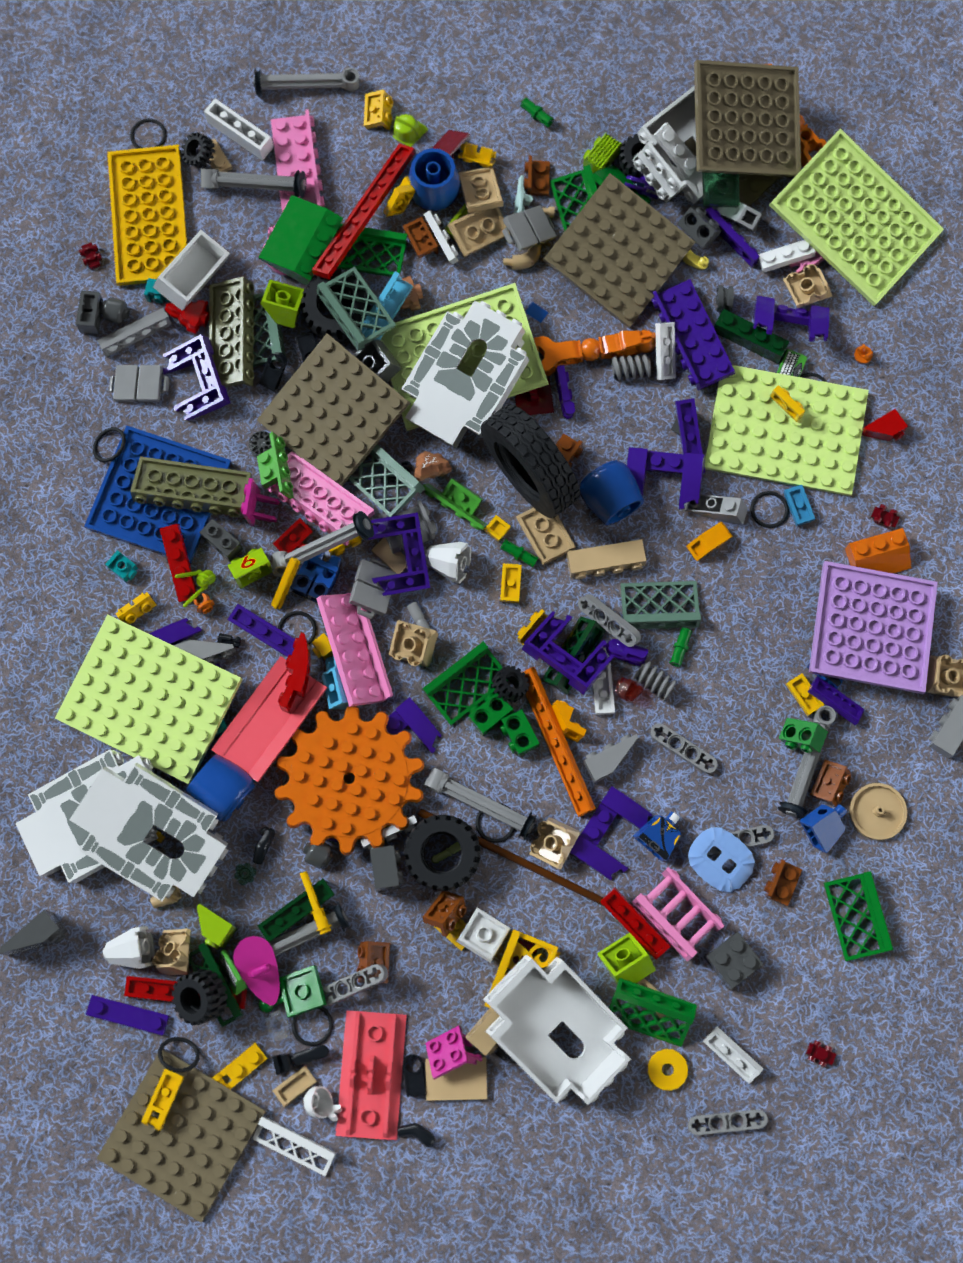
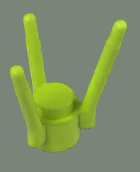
[175,569,216,607]

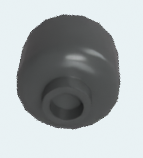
[101,297,130,324]
[303,842,333,868]

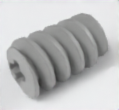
[612,354,651,380]
[632,661,676,702]

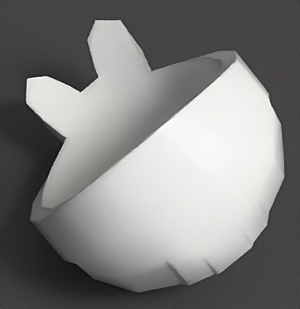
[304,1086,343,1121]

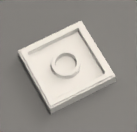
[456,907,511,963]

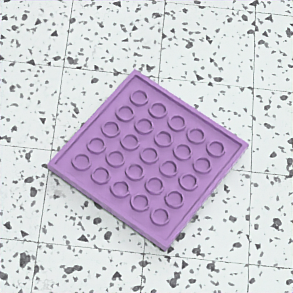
[809,561,938,694]

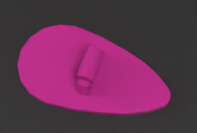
[233,936,280,1005]

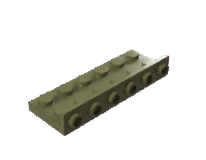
[209,277,255,387]
[130,456,252,518]

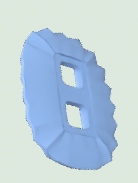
[688,827,755,892]

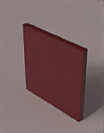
[432,130,470,159]
[515,378,554,416]

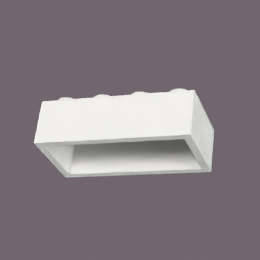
[153,230,230,311]

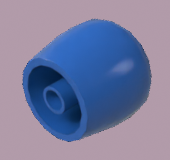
[408,148,460,211]
[580,460,644,526]
[186,754,255,822]

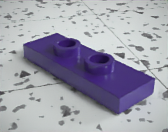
[808,676,865,725]

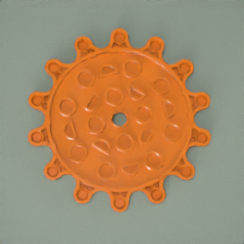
[275,706,424,855]

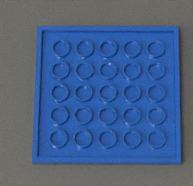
[84,425,232,564]

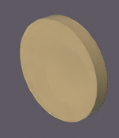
[849,783,907,840]

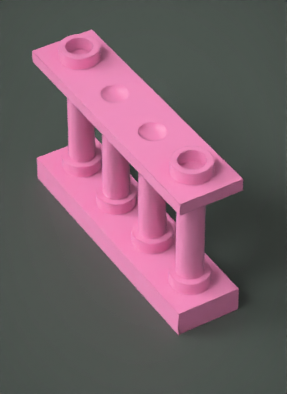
[631,867,725,961]

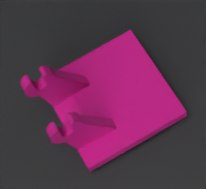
[241,478,280,526]
[425,1026,482,1079]

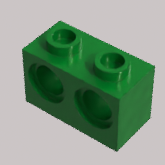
[468,693,513,736]
[499,709,540,757]
[779,718,828,753]

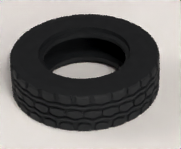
[481,404,580,518]

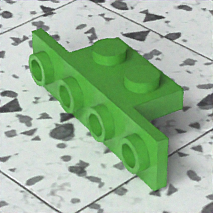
[257,432,294,500]
[423,478,488,530]

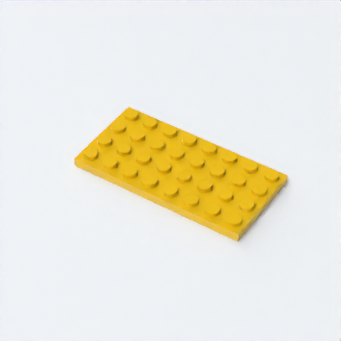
[107,144,187,286]

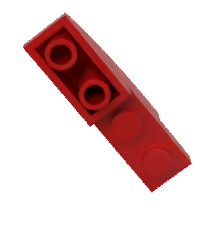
[278,632,311,713]

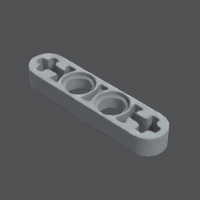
[578,594,641,647]
[650,723,717,774]
[707,825,774,856]
[323,964,388,1006]
[687,1109,768,1135]

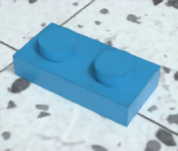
[783,485,815,526]

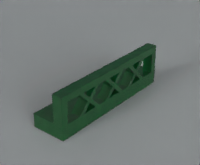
[542,616,606,695]
[257,878,335,943]
[189,942,244,1028]

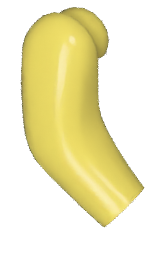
[683,249,709,270]

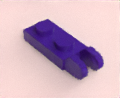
[554,365,575,420]

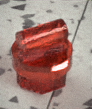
[615,677,644,701]

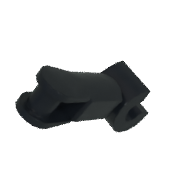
[272,1045,329,1075]

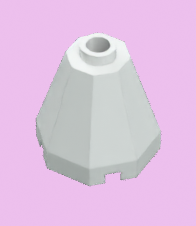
[424,542,471,584]
[103,926,155,969]

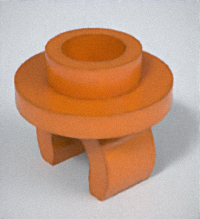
[854,344,873,364]
[193,593,215,614]

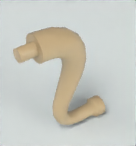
[503,206,555,270]

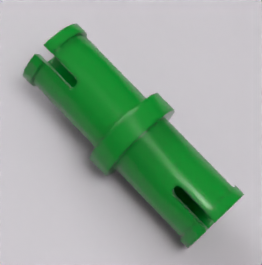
[520,98,554,128]
[500,539,539,568]
[669,627,693,667]

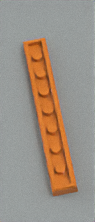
[522,667,596,817]

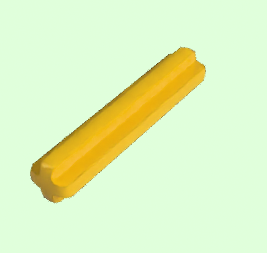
[271,557,300,609]

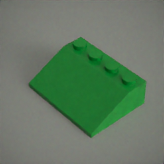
[258,195,343,286]

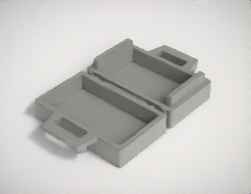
[502,205,557,252]
[109,365,169,402]
[349,559,396,619]

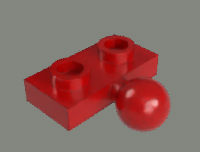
[272,518,313,553]

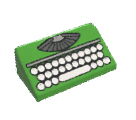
[777,349,807,377]
[218,949,247,995]

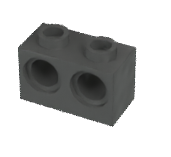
[677,206,723,248]
[76,290,104,335]
[199,519,243,562]

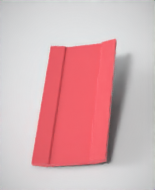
[211,656,328,782]
[336,1010,407,1140]

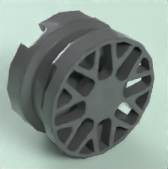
[716,285,734,312]
[249,431,272,458]

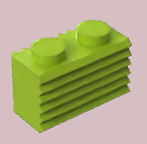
[583,133,622,173]

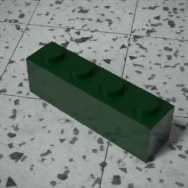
[714,309,790,364]

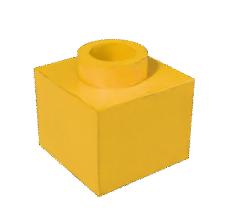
[312,633,333,660]

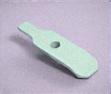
[514,175,533,214]

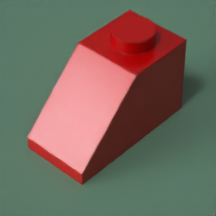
[862,409,908,441]

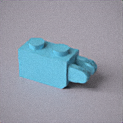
[322,655,349,709]

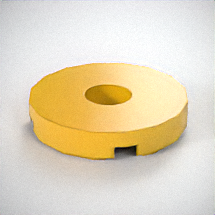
[647,1049,688,1091]

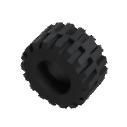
[619,133,646,184]
[172,969,228,1026]

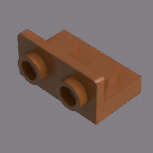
[524,156,550,196]
[403,217,440,258]
[556,433,583,467]
[810,760,851,807]
[764,859,802,906]
[422,891,466,937]
[356,941,390,984]

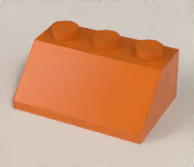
[845,528,911,574]

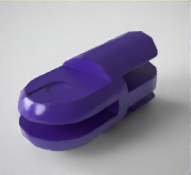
[624,175,658,199]
[606,639,648,667]

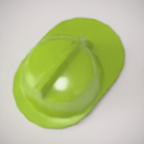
[393,114,428,147]

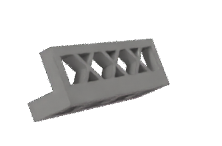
[97,308,172,357]

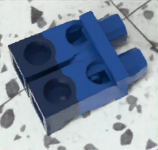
[290,552,341,603]

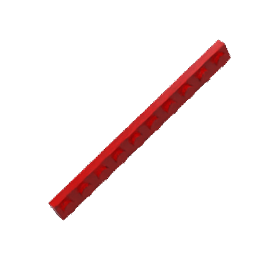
[312,144,416,279]

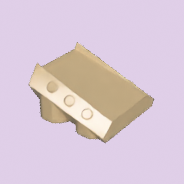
[783,264,832,308]
[389,620,439,667]
[926,655,963,698]
[529,817,580,869]
[152,929,191,976]

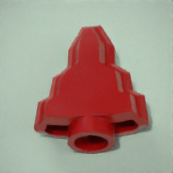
[165,300,209,335]

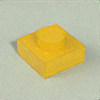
[484,515,511,542]

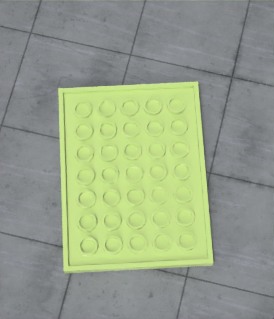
[769,128,944,306]
[380,283,549,431]
[704,365,869,496]
[55,614,243,784]

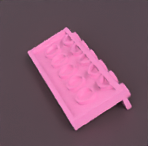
[271,110,325,212]
[266,451,375,546]
[316,593,393,707]

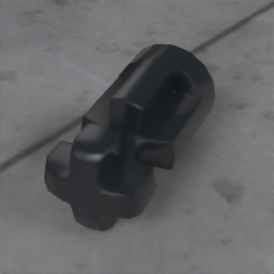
[217,633,241,648]

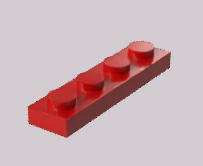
[159,524,198,602]
[600,887,671,960]

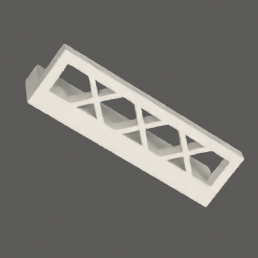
[252,1116,336,1176]

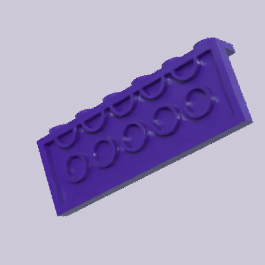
[651,279,735,391]

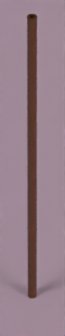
[418,808,689,940]

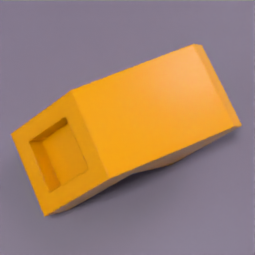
[686,521,733,561]
[551,700,587,742]

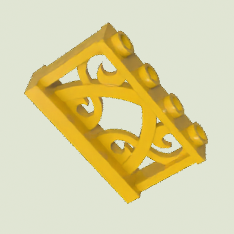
[484,929,561,1008]

